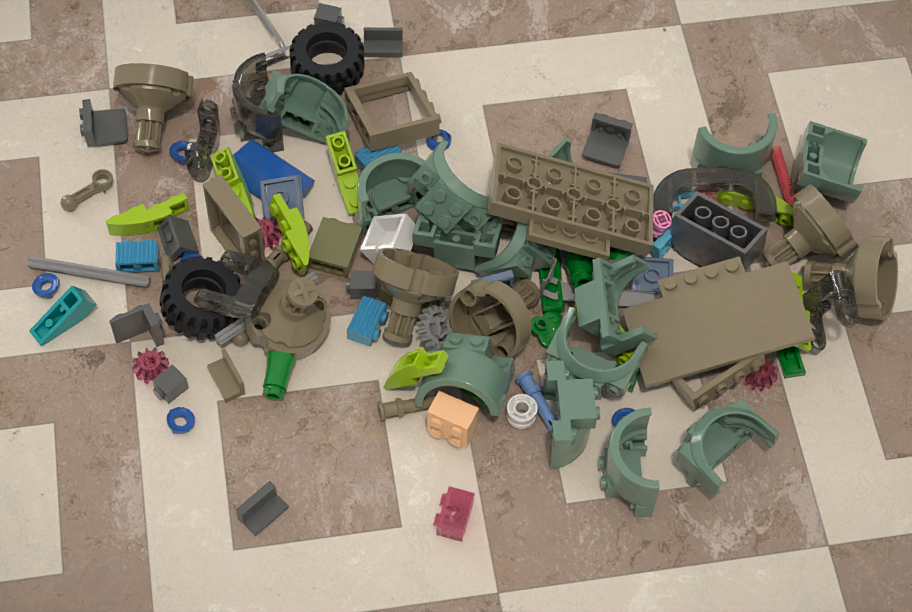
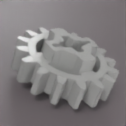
[416,304,453,350]

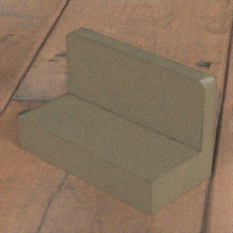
[207,349,245,403]

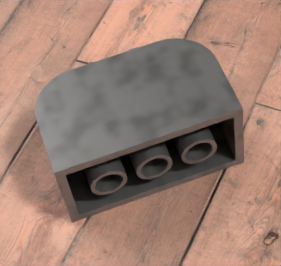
[671,191,768,271]

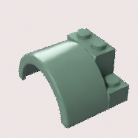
[690,113,778,188]
[791,121,867,203]
[355,153,425,236]
[413,212,505,271]
[415,332,515,416]
[542,360,600,469]
[599,408,660,517]

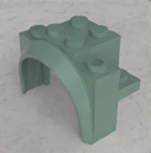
[257,70,351,144]
[407,140,491,234]
[476,222,557,283]
[574,255,658,356]
[546,307,648,400]
[676,398,780,497]

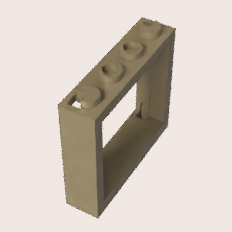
[344,72,442,151]
[203,175,267,283]
[671,355,765,410]

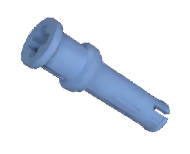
[515,370,558,432]

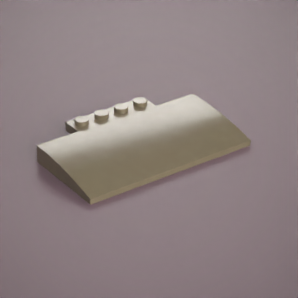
[487,142,654,261]
[622,256,815,389]

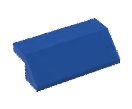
[233,139,315,198]

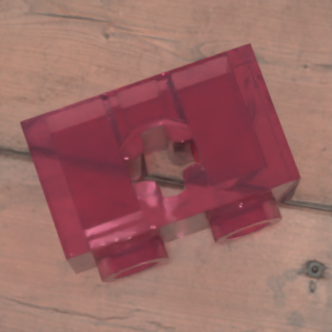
[433,486,475,542]

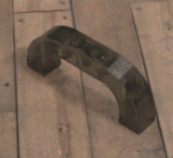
[653,166,777,222]

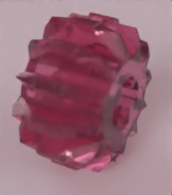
[255,215,282,250]
[132,347,169,385]
[745,355,778,392]

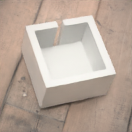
[360,214,416,264]

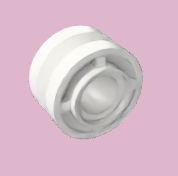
[506,394,537,429]

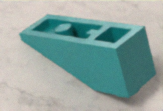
[29,286,97,346]

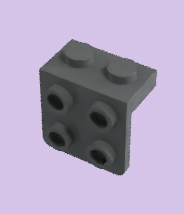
[79,99,128,147]
[582,113,633,167]
[109,303,166,347]

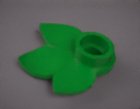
[531,311,570,348]

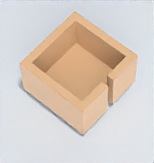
[427,391,479,449]

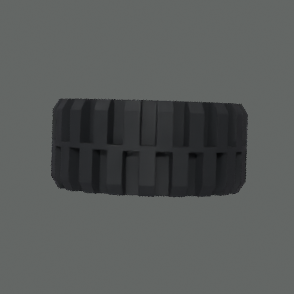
[289,21,365,95]
[159,256,244,340]

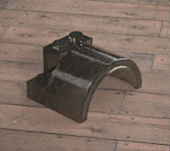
[229,52,284,153]

